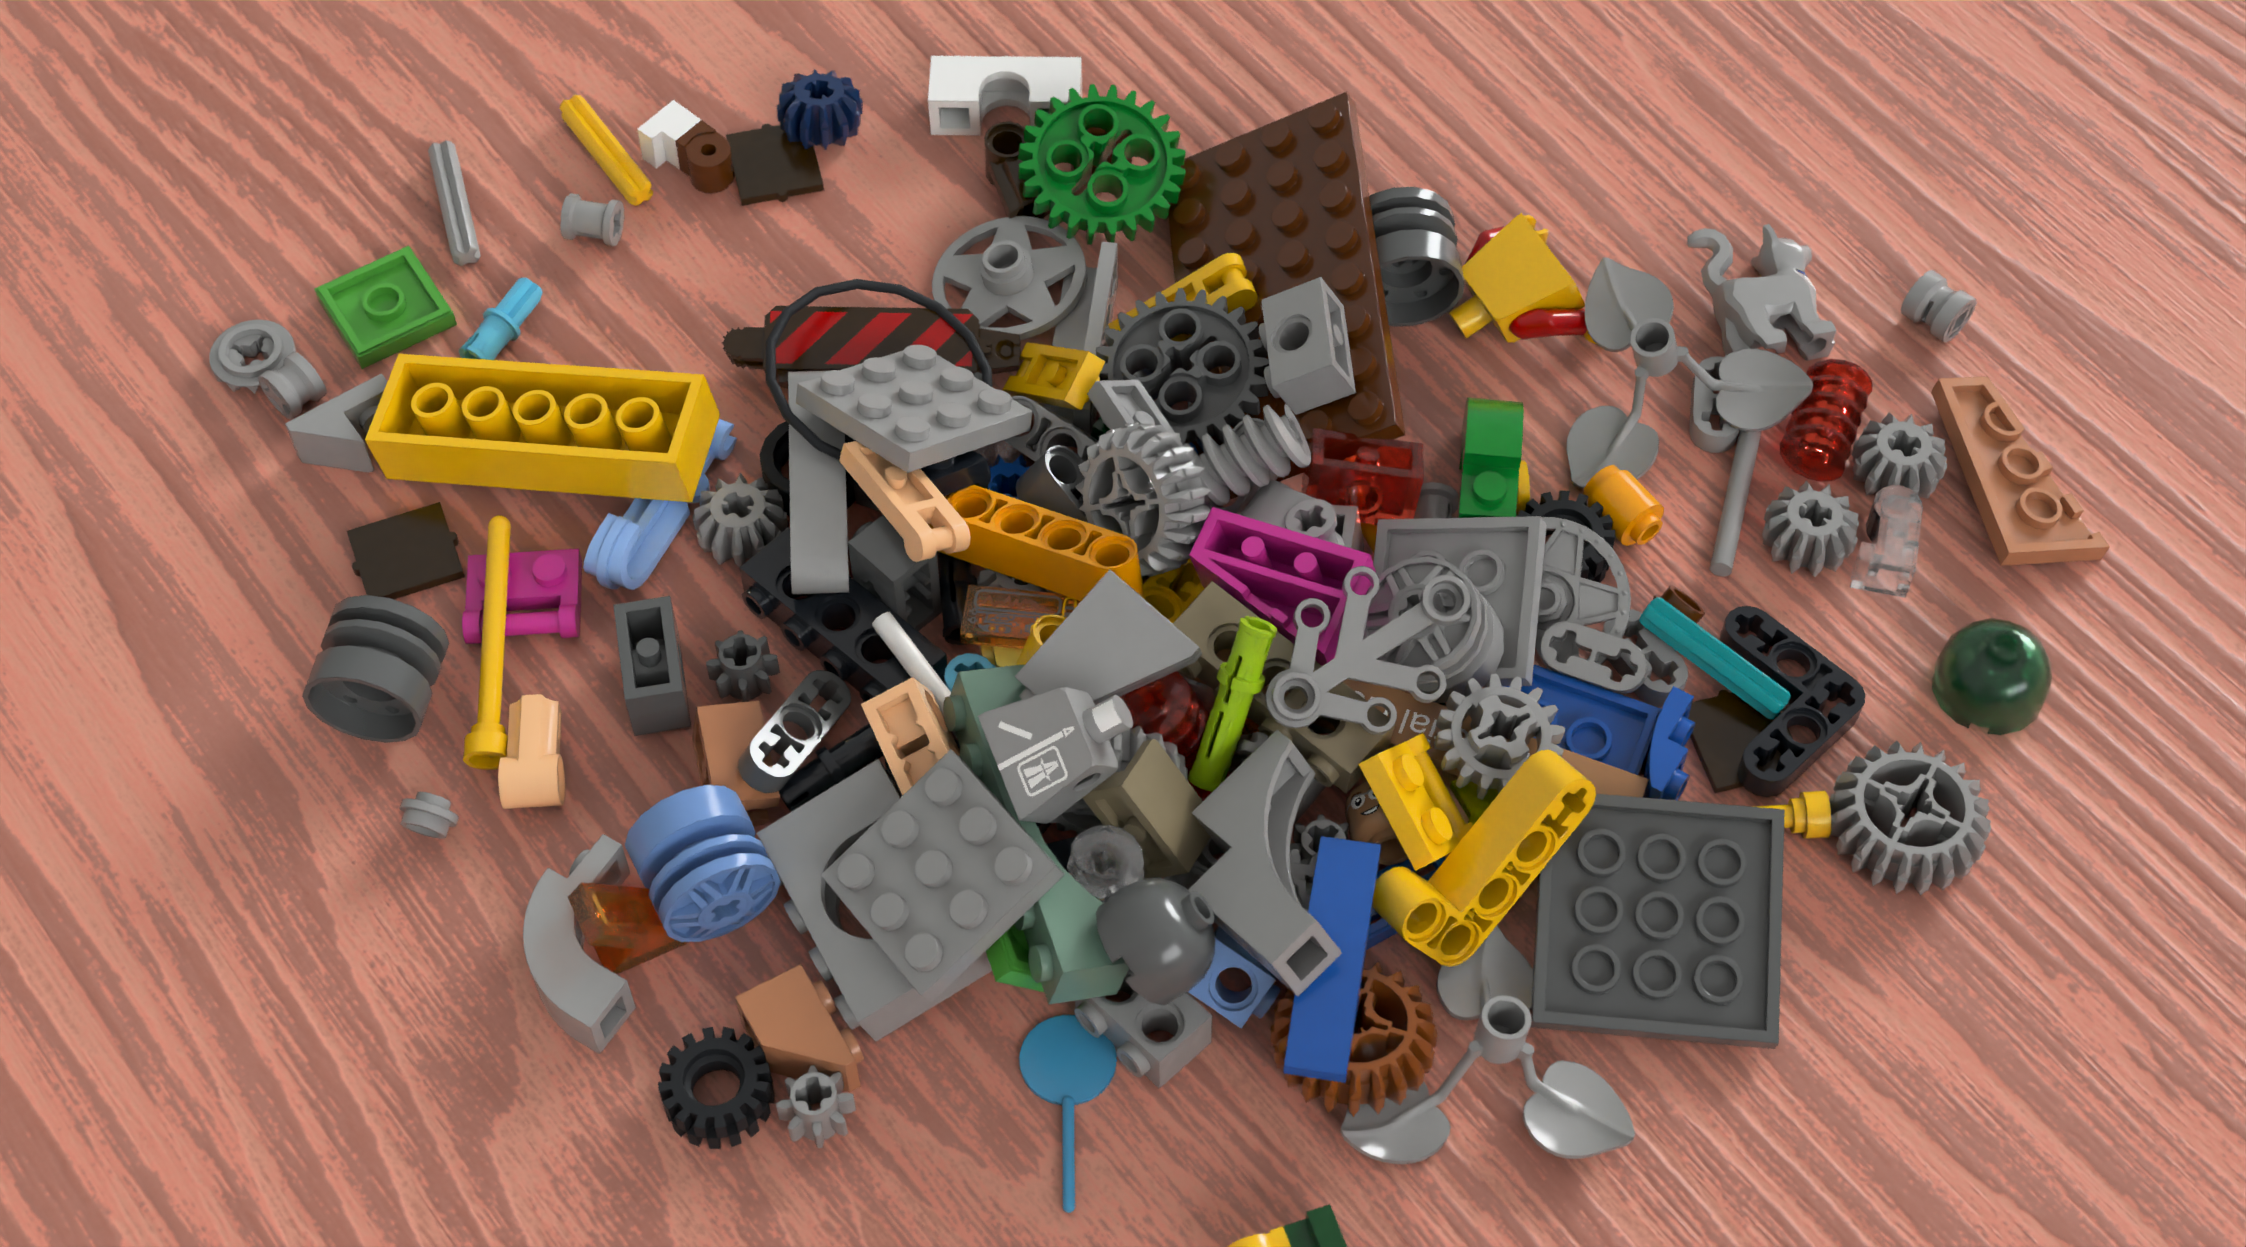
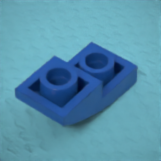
[1643,686,1695,800]

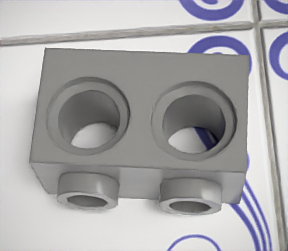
[1074,968,1212,1089]

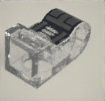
[1850,485,1923,598]

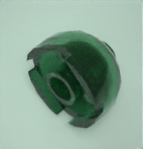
[1932,618,2052,735]

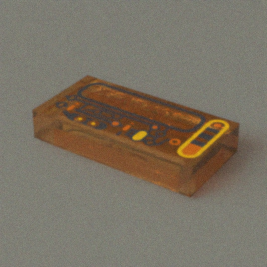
[960,585,1081,649]

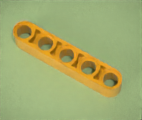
[928,485,1144,601]

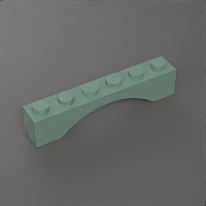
[943,664,1129,1005]

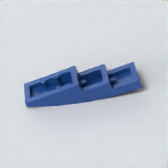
[1283,836,1381,1083]

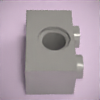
[1259,277,1356,415]

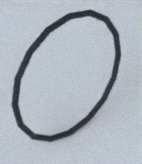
[766,279,992,460]

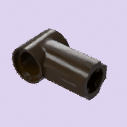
[984,122,1051,219]

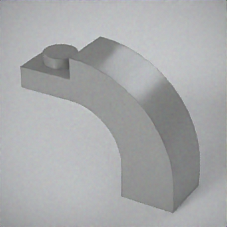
[523,834,636,1054]

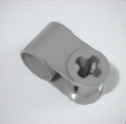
[1240,480,1345,546]

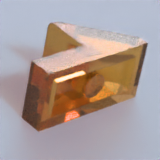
[568,882,688,974]

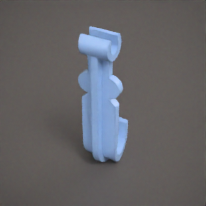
[583,419,737,590]

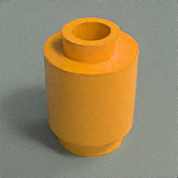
[1583,465,1664,546]

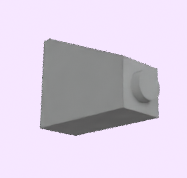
[1015,569,1203,705]

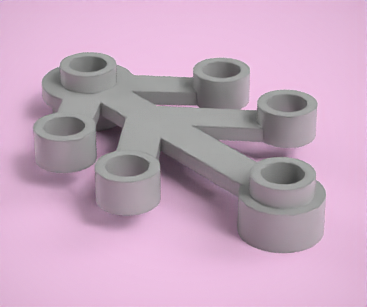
[1266,566,1470,735]

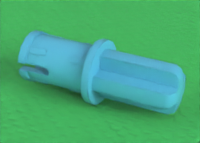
[459,277,543,360]

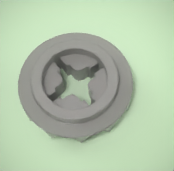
[209,320,296,394]

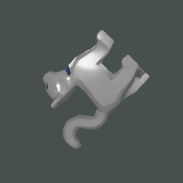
[1687,224,1837,361]

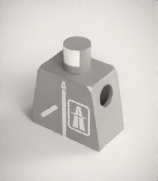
[978,687,1133,824]

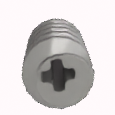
[1182,404,1311,506]

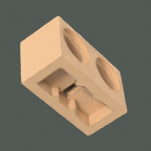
[861,677,960,796]

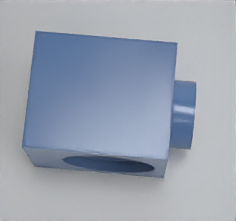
[1188,926,1281,1028]

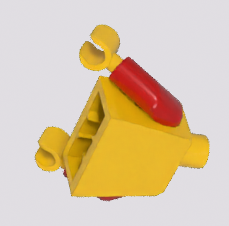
[1449,213,1596,344]

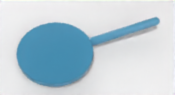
[1019,1015,1117,1213]

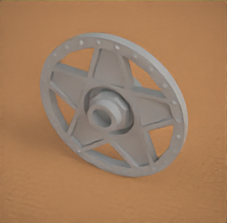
[932,216,1087,340]
[1535,517,1631,671]

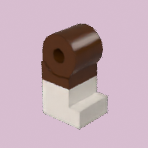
[637,100,734,194]

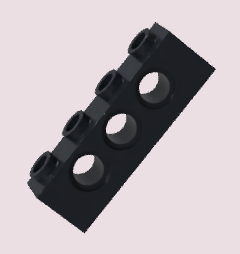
[739,527,948,702]

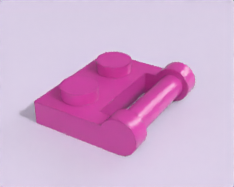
[462,549,582,644]

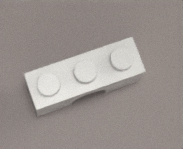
[928,56,1082,135]

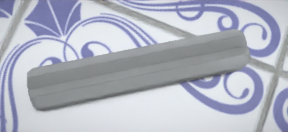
[428,140,481,266]

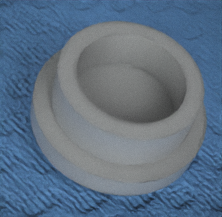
[399,792,459,839]

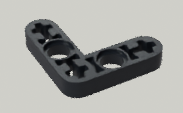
[1720,606,1865,797]

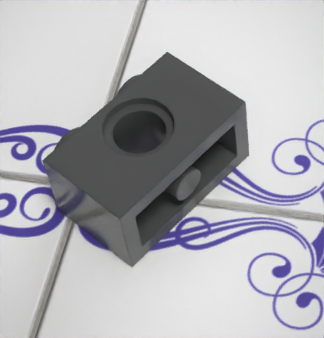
[613,596,691,736]

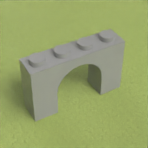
[757,759,992,1042]

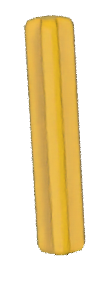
[560,95,653,206]

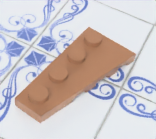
[1931,376,2110,566]

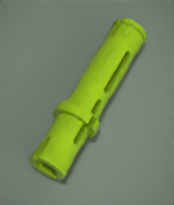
[1188,616,1277,791]

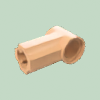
[498,694,565,809]

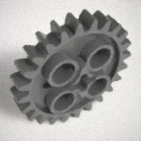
[1096,288,1269,452]

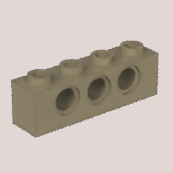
[1173,581,1395,794]

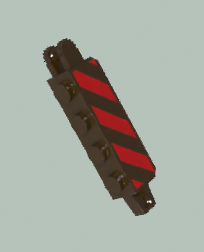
[722,306,1021,388]

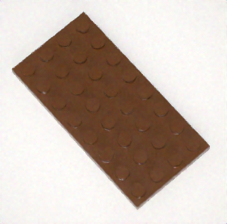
[1168,92,1405,500]

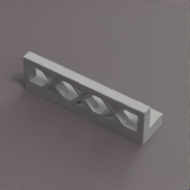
[1042,242,1118,448]

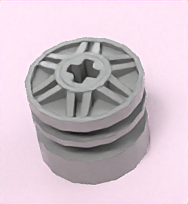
[1363,556,1504,703]

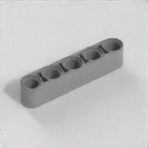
[788,371,849,594]

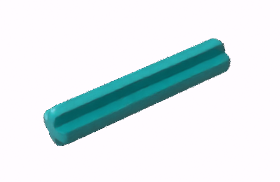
[1639,597,1791,719]

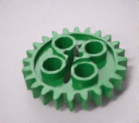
[1018,84,1186,245]

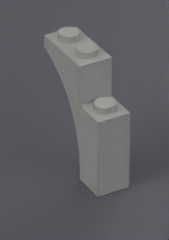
[1188,730,1342,996]

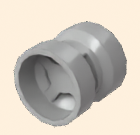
[1901,270,1977,343]

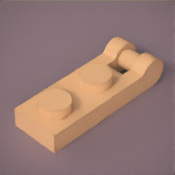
[839,441,971,562]

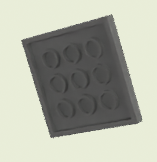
[1530,794,1785,1049]

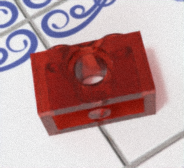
[1302,428,1424,526]

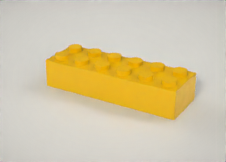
[365,354,720,502]

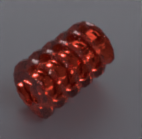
[1780,359,1873,482]
[1120,671,1210,774]

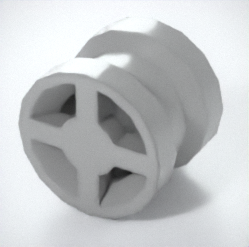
[258,352,327,420]

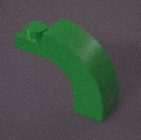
[1458,397,1524,518]

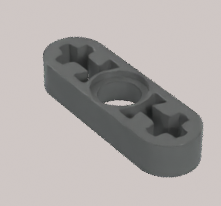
[738,670,851,793]

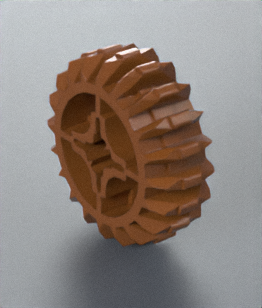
[1270,961,1437,1117]

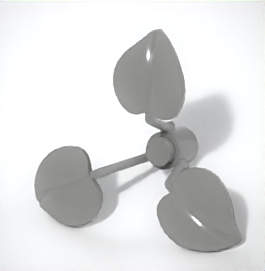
[1566,257,1813,489]
[1340,925,1635,1164]

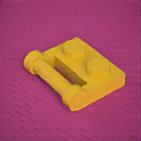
[1358,733,1473,871]

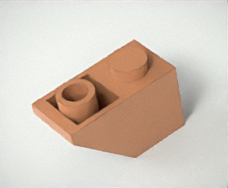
[735,964,864,1092]

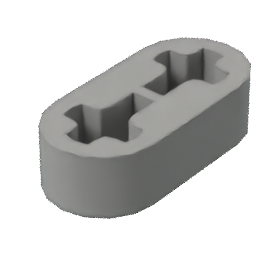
[1689,356,1739,453]
[1602,609,1688,707]
[1540,621,1648,695]

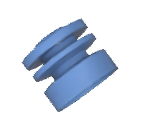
[625,785,781,942]

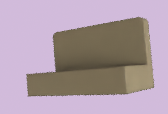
[1083,739,1211,878]

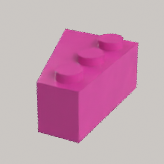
[1189,507,1376,666]

